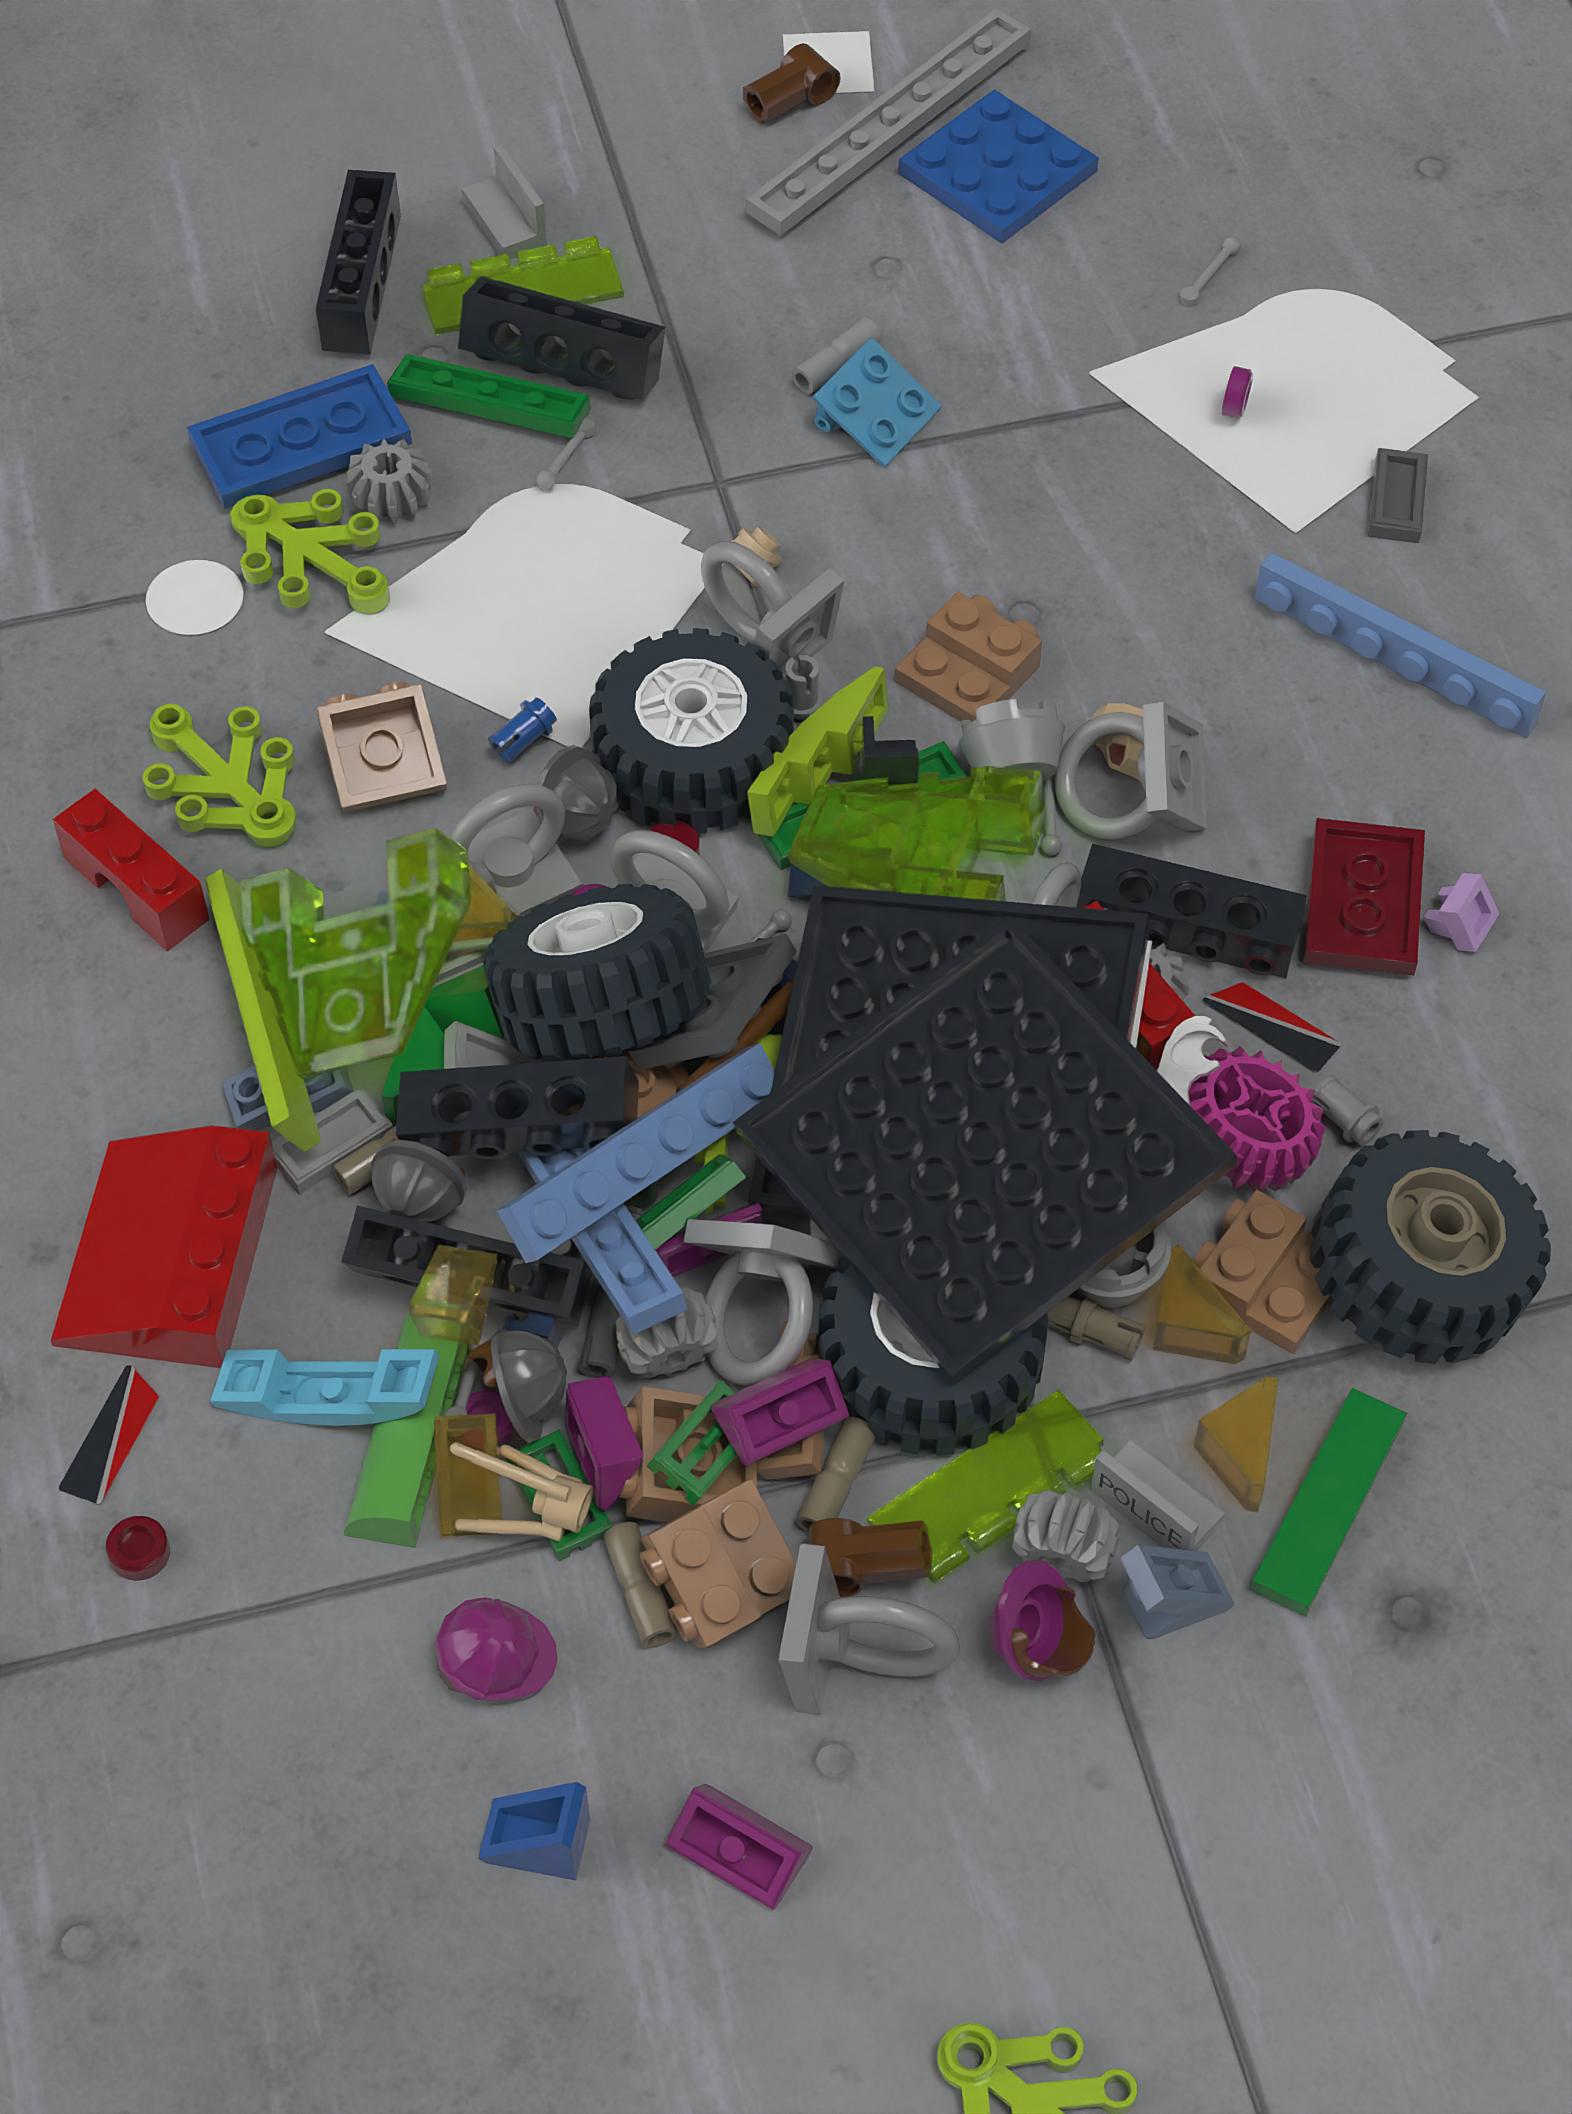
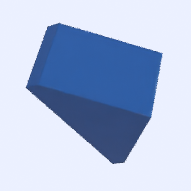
[478,1782,590,1880]

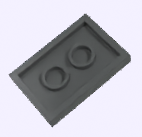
[629,934,797,1070]

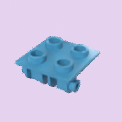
[812,337,942,467]

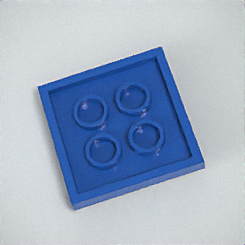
[898,89,1099,244]

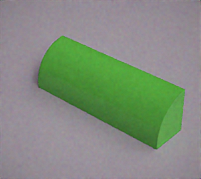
[344,1305,472,1548]

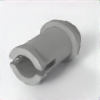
[785,655,823,720]
[1312,1075,1383,1145]

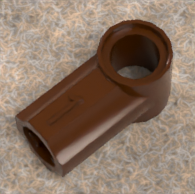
[743,43,841,124]
[809,1518,932,1597]

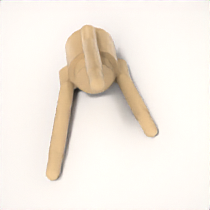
[450,1443,593,1541]

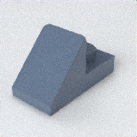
[1120,1544,1235,1639]

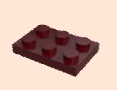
[1303,818,1425,976]

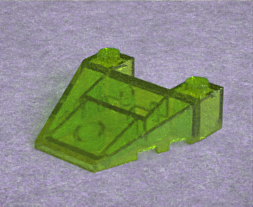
[789,766,1045,901]
[241,828,471,1079]

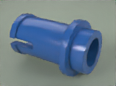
[488,697,557,764]

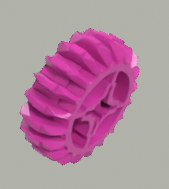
[1188,1046,1326,1192]

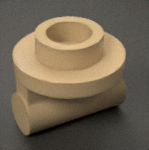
[730,526,782,587]

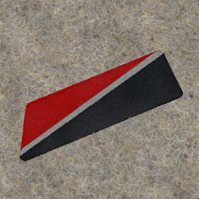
[1203,982,1341,1072]
[59,1365,159,1505]

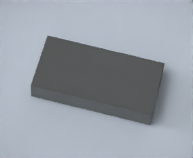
[1368,448,1428,543]

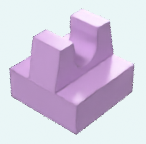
[1423,873,1500,952]

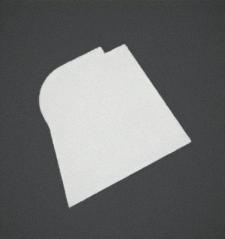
[1089,289,1479,534]
[324,484,724,747]

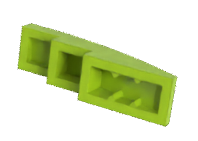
[747,666,889,837]

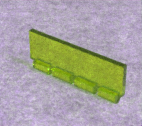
[422,236,624,335]
[868,1390,1104,1584]

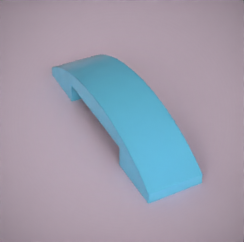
[210,1349,440,1426]

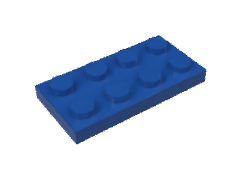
[187,364,412,509]

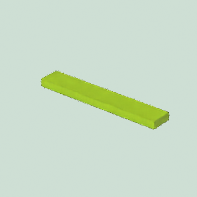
[205,869,322,1152]

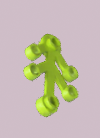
[230,489,390,614]
[142,704,296,847]
[937,2023,1138,2114]

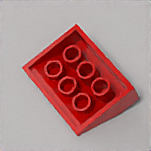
[51,1125,278,1368]

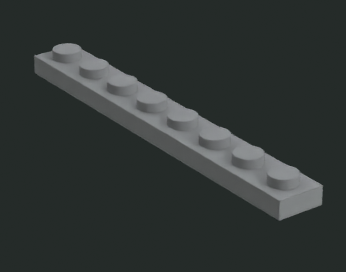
[746,8,1031,236]

